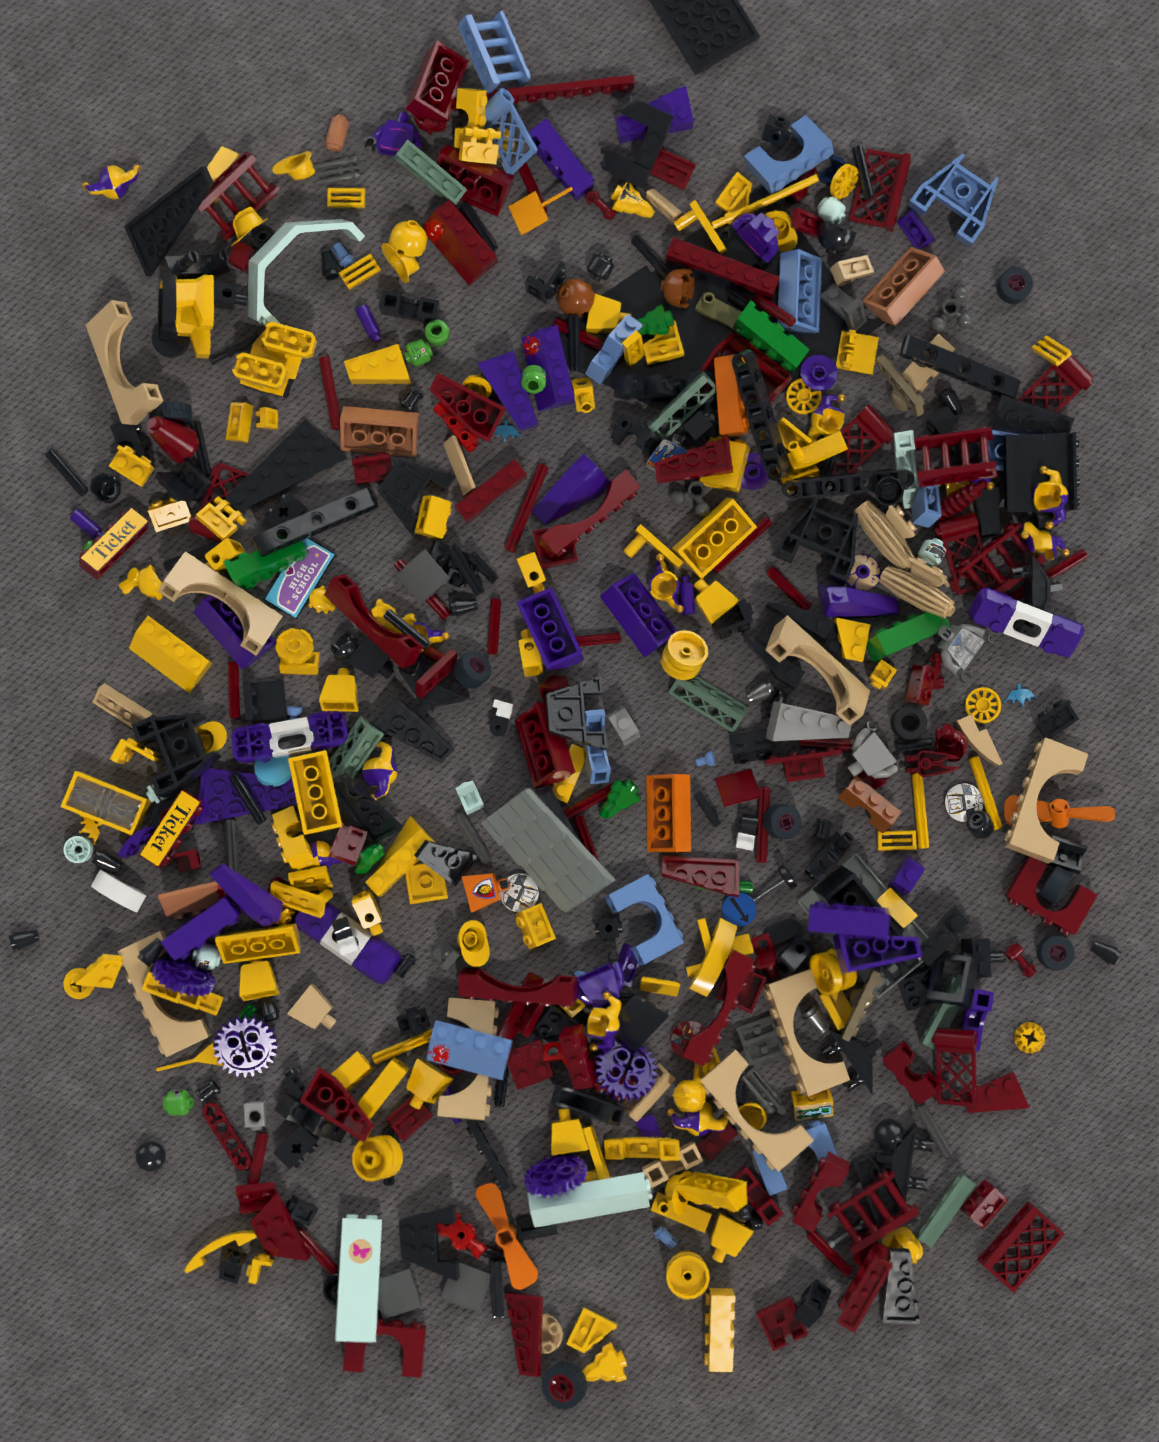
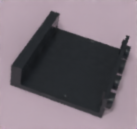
[1003,432,1080,513]

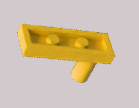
[674,200,728,255]
[622,330,645,368]
[787,431,848,472]
[623,524,683,570]
[270,881,333,918]
[686,918,711,978]
[581,1123,611,1183]
[650,1191,712,1233]

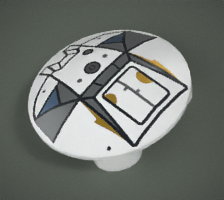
[945,783,983,822]
[500,874,539,912]

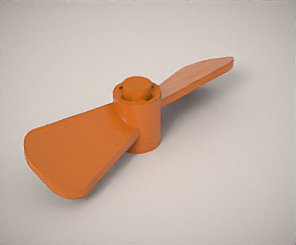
[1004,795,1115,828]
[475,1182,538,1290]

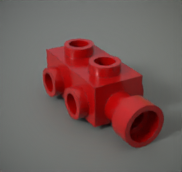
[433,402,479,453]
[438,1211,487,1259]

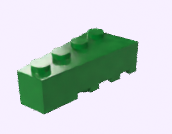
[733,301,810,372]
[223,535,310,590]
[866,611,951,663]

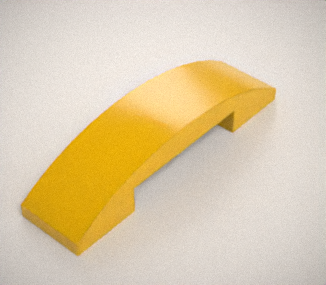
[689,918,737,997]
[604,1137,680,1161]
[184,1230,257,1273]

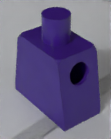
[888,855,925,896]

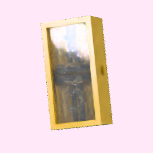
[60,771,151,835]

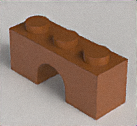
[838,775,901,834]

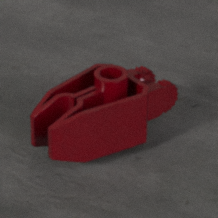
[905,750,960,777]

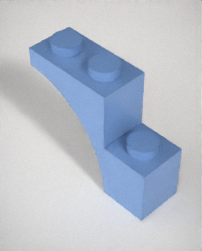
[585,314,643,385]
[583,709,611,784]

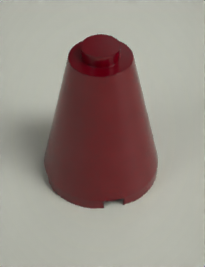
[147,416,199,463]

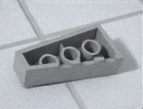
[765,701,852,741]

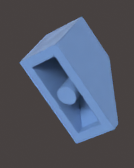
[911,485,942,528]

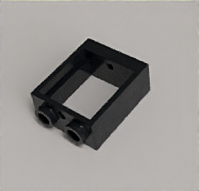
[926,951,979,1007]

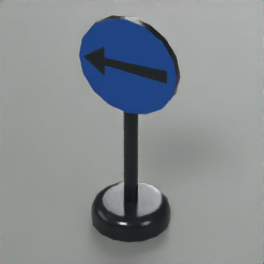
[722,864,798,927]

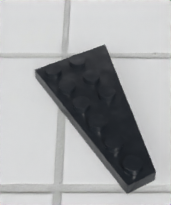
[124,166,214,277]
[225,419,347,513]

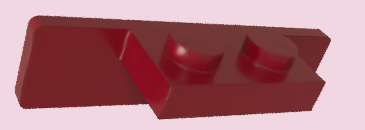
[764,747,842,783]
[497,972,545,1041]

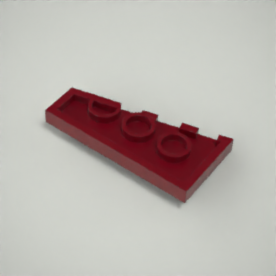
[654,435,733,484]
[504,1292,543,1377]

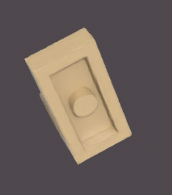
[830,255,874,287]

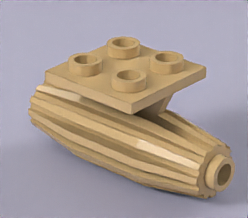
[853,499,917,571]
[879,557,956,618]

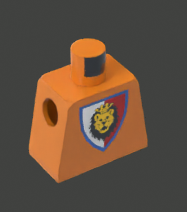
[462,873,510,912]

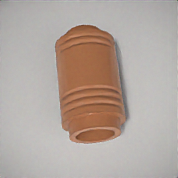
[325,115,350,152]

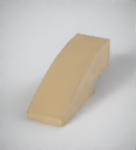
[954,715,1003,766]

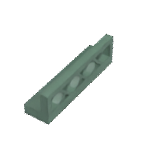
[393,140,467,205]
[648,371,716,439]
[668,676,748,733]
[329,716,384,779]
[919,973,963,1051]
[915,1172,976,1248]

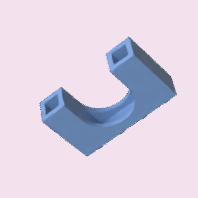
[744,115,834,195]
[604,874,684,966]
[751,1120,838,1196]

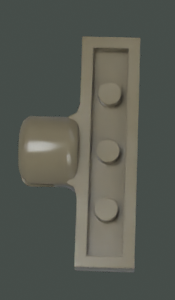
[877,355,924,417]
[842,967,883,1041]

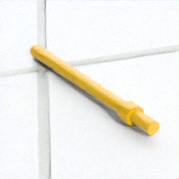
[711,174,819,229]

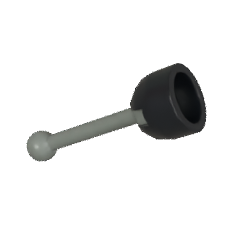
[828,1217,868,1248]

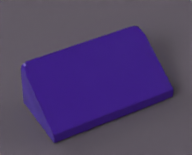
[897,210,936,250]
[618,943,639,987]
[635,1113,663,1138]

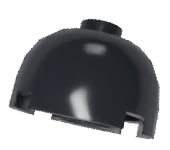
[818,222,857,255]

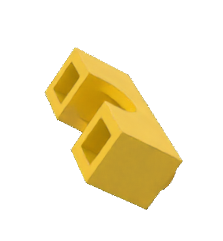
[454,88,487,148]
[271,806,314,869]

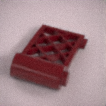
[1018,355,1094,413]
[819,404,895,475]
[188,462,249,543]
[933,511,994,595]
[931,1028,977,1107]

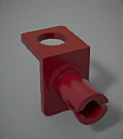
[751,933,779,979]

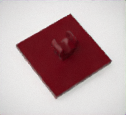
[714,769,761,807]

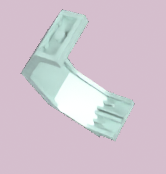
[248,219,365,326]

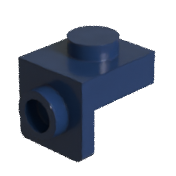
[819,155,847,187]

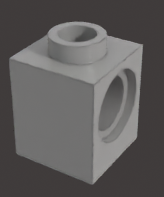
[244,1101,267,1130]

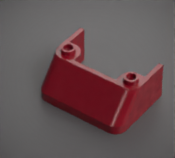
[700,332,792,405]

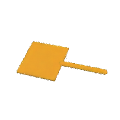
[508,187,573,235]

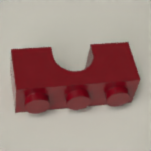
[559,1024,598,1090]
[882,1040,941,1105]
[730,1165,784,1227]

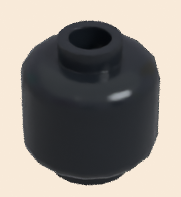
[587,252,614,282]
[966,810,994,839]

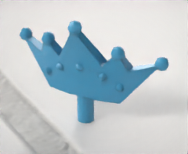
[494,419,522,442]
[1003,684,1038,707]

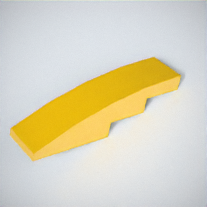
[141,971,224,1016]

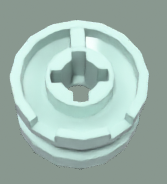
[64,836,94,863]

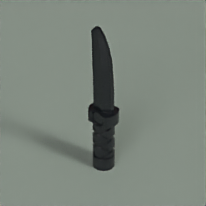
[209,334,258,365]

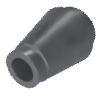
[746,680,776,704]
[801,1005,828,1034]

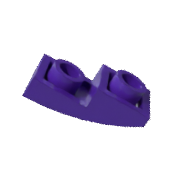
[118,826,156,859]

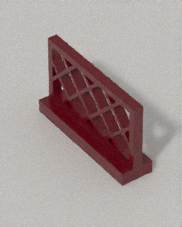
[849,149,911,232]
[977,1201,1065,1293]

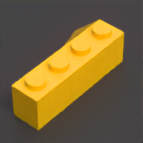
[365,816,436,897]

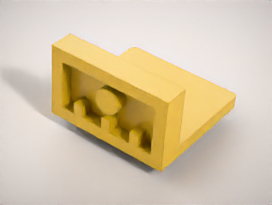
[110,738,162,764]

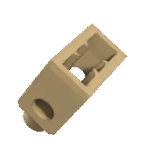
[287,984,337,1030]

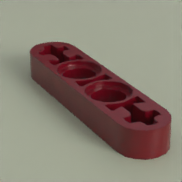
[202,1102,252,1170]

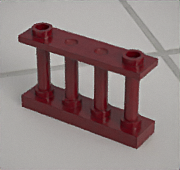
[197,151,280,240]
[914,427,997,487]
[955,523,1046,593]
[827,1170,920,1255]
[837,1241,893,1333]

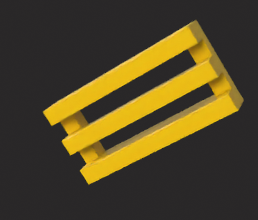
[327,188,366,208]
[339,253,381,290]
[1032,335,1072,366]
[877,830,917,851]

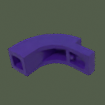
[960,989,994,1052]

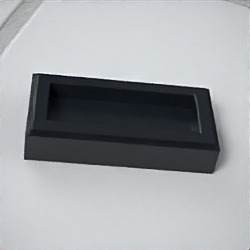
[694,791,721,827]

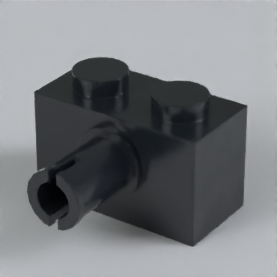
[961,938,1006,978]

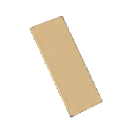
[444,435,476,495]
[92,683,153,728]
[621,1063,675,1122]

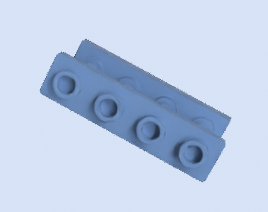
[457,11,531,93]

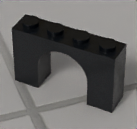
[974,483,1058,537]

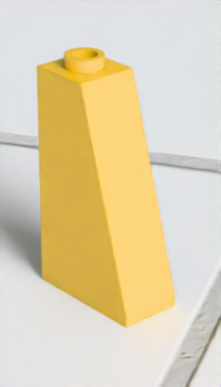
[358,1057,410,1119]

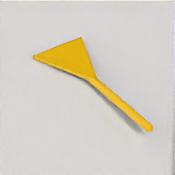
[156,1042,223,1072]

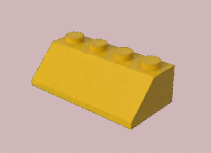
[672,497,757,579]
[129,616,213,694]
[288,750,342,835]
[215,923,300,964]

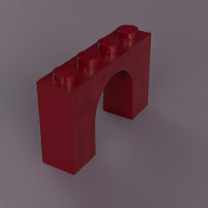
[1004,856,1098,936]
[343,1318,427,1378]

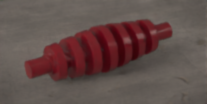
[938,480,988,521]

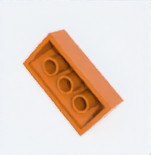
[714,354,750,437]
[646,774,691,852]

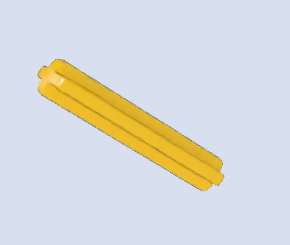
[969,756,1002,830]
[911,773,929,849]
[372,1029,433,1064]

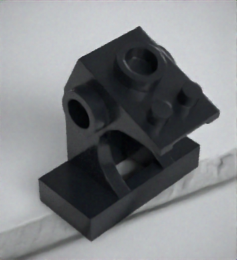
[611,415,662,455]

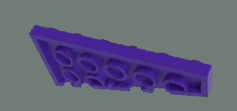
[194,768,298,825]

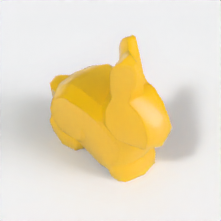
[119,564,163,601]
[371,598,416,634]

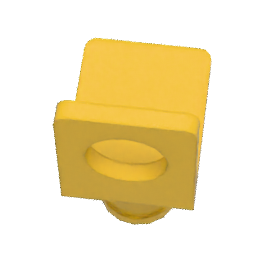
[571,377,595,413]

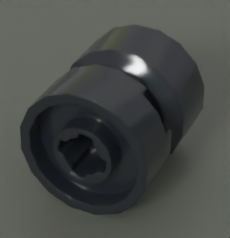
[250,224,275,252]

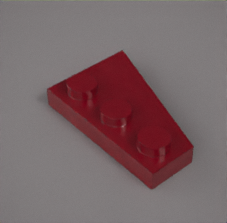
[960,1072,1029,1113]

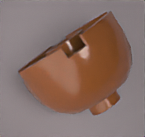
[661,269,694,308]
[556,279,595,318]

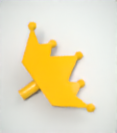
[79,815,102,845]

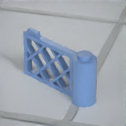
[485,88,538,174]

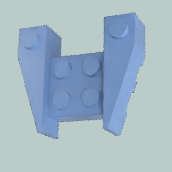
[908,154,999,248]

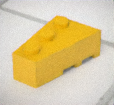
[344,344,412,385]

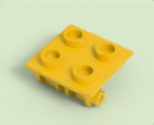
[836,330,879,375]

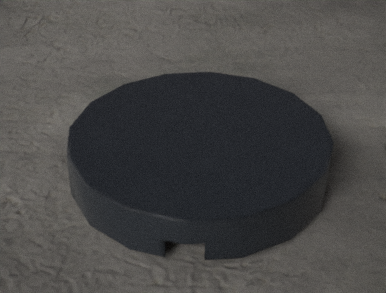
[152,325,190,358]

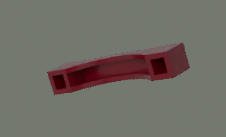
[666,237,780,300]
[536,469,641,558]
[324,574,423,669]
[682,949,756,1067]
[459,967,577,1007]

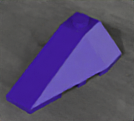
[531,454,610,525]
[818,584,900,617]
[210,864,283,928]

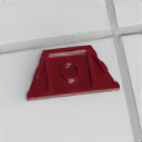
[250,1193,310,1261]

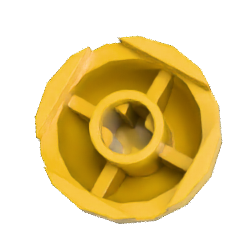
[388,220,427,257]

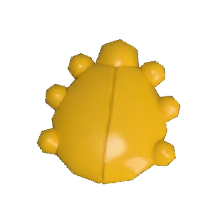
[308,586,336,614]

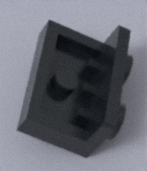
[1033,699,1079,739]
[729,729,771,764]
[1042,835,1088,874]

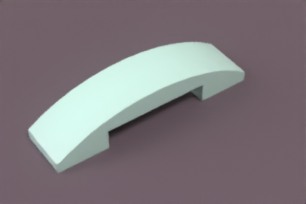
[893,430,919,509]

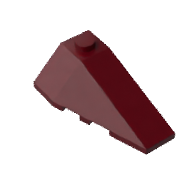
[429,373,506,443]
[300,1067,375,1142]

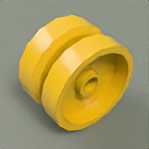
[660,630,708,680]
[809,948,857,996]
[352,1135,403,1181]
[665,1250,710,1299]

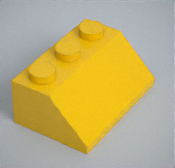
[675,1171,747,1212]

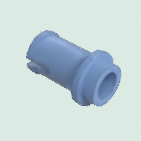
[331,242,353,268]
[653,1225,678,1250]

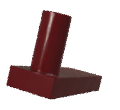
[416,646,457,698]

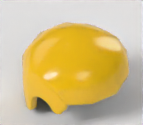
[738,1102,767,1130]

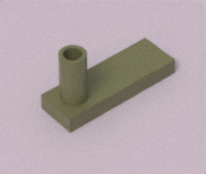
[695,292,742,331]

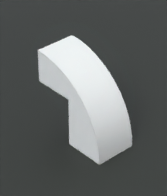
[91,869,146,913]

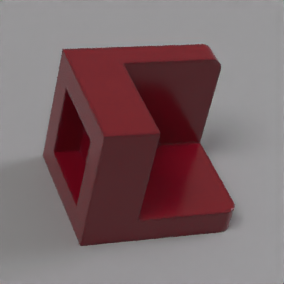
[228,241,255,273]
[539,675,570,703]
[173,849,202,873]

